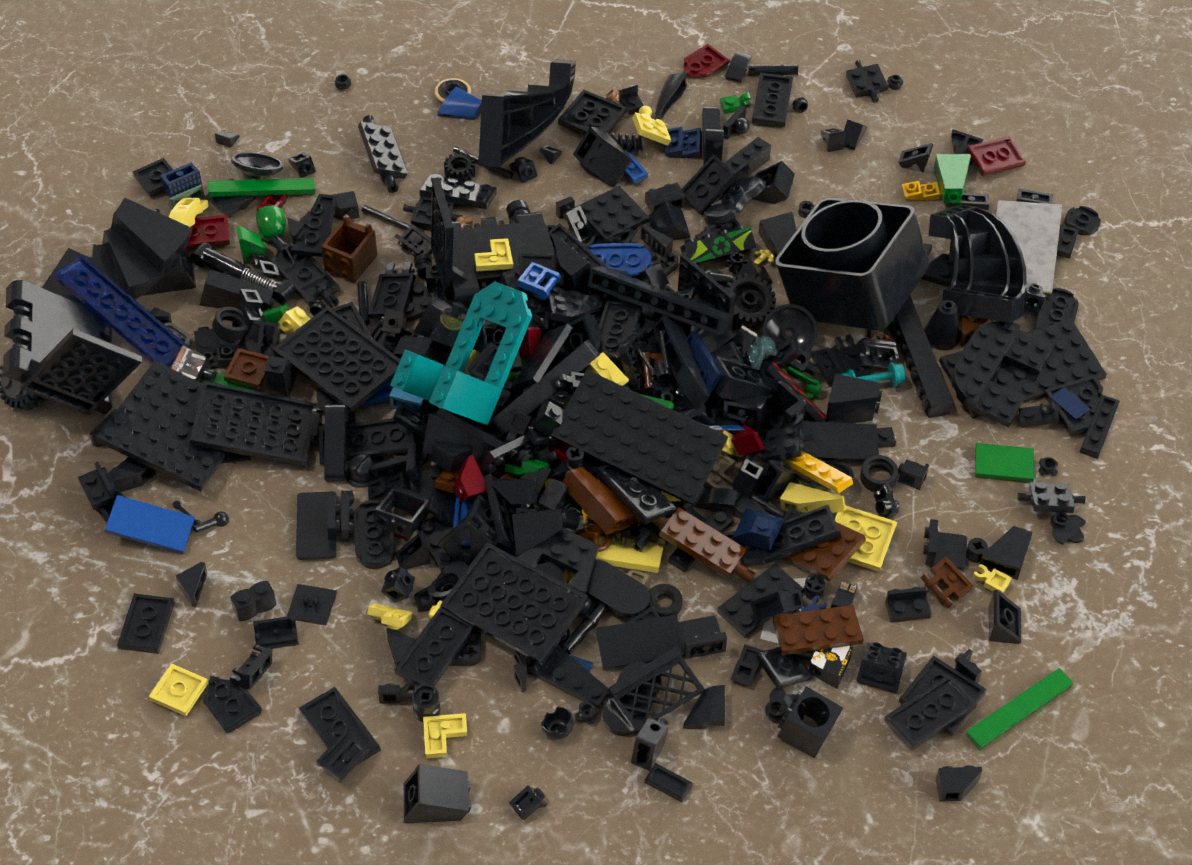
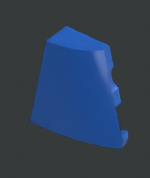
[437,87,482,120]

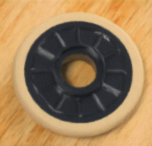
[434,78,471,103]

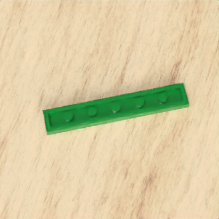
[208,178,315,197]
[965,668,1074,750]

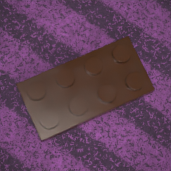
[773,605,864,655]

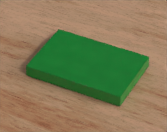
[975,443,1034,483]

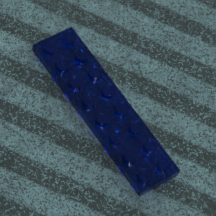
[54,255,190,367]

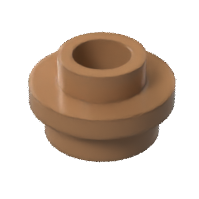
[605,89,620,103]

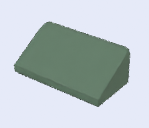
[168,184,205,210]

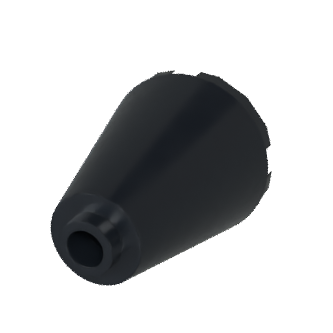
[924,300,960,350]

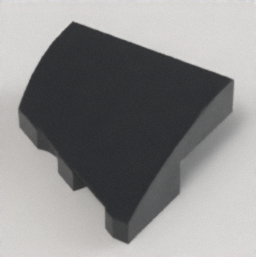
[683,685,725,729]

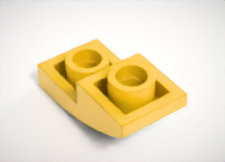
[902,181,941,201]

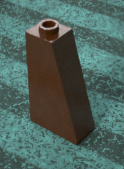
[562,467,637,535]

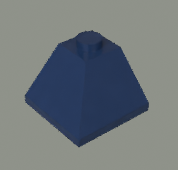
[732,508,784,551]

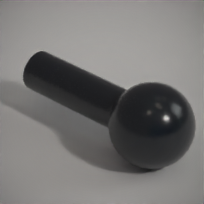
[193,511,229,533]

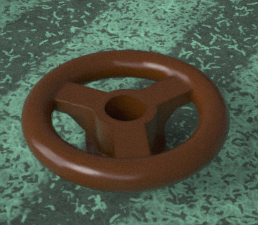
[574,524,612,552]

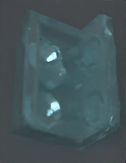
[747,336,777,370]

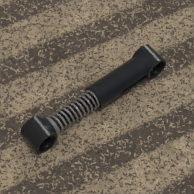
[190,242,297,305]

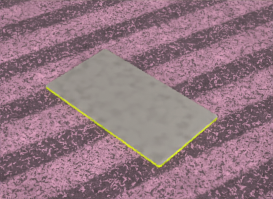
[996,200,1062,294]

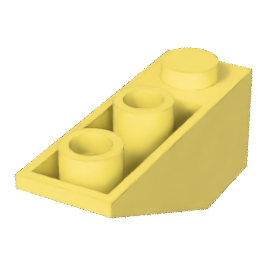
[780,482,846,514]

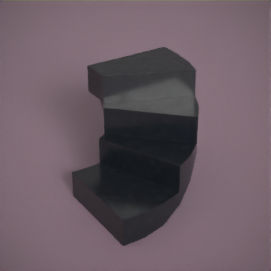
[478,59,576,167]
[42,198,192,315]
[929,205,1027,323]

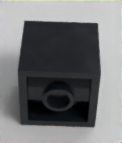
[777,686,843,758]

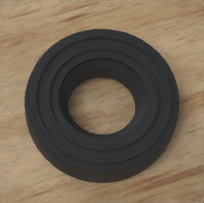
[647,584,683,617]

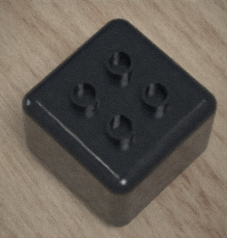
[775,198,929,331]

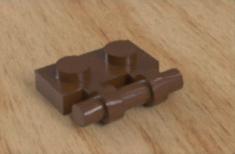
[920,557,973,608]

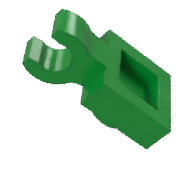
[720,93,751,114]

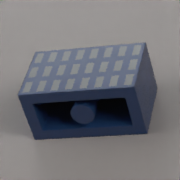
[160,162,202,198]

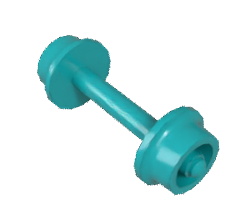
[841,362,906,387]

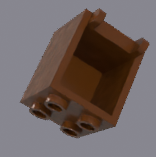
[321,215,378,283]

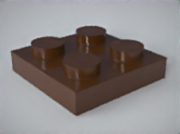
[223,348,269,390]

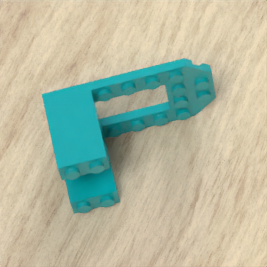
[390,282,532,425]

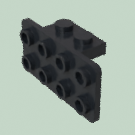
[296,491,340,560]

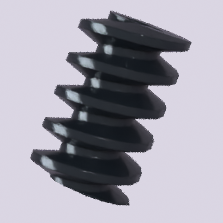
[611,133,643,155]

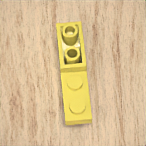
[169,198,209,227]

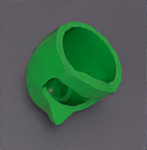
[256,206,286,241]

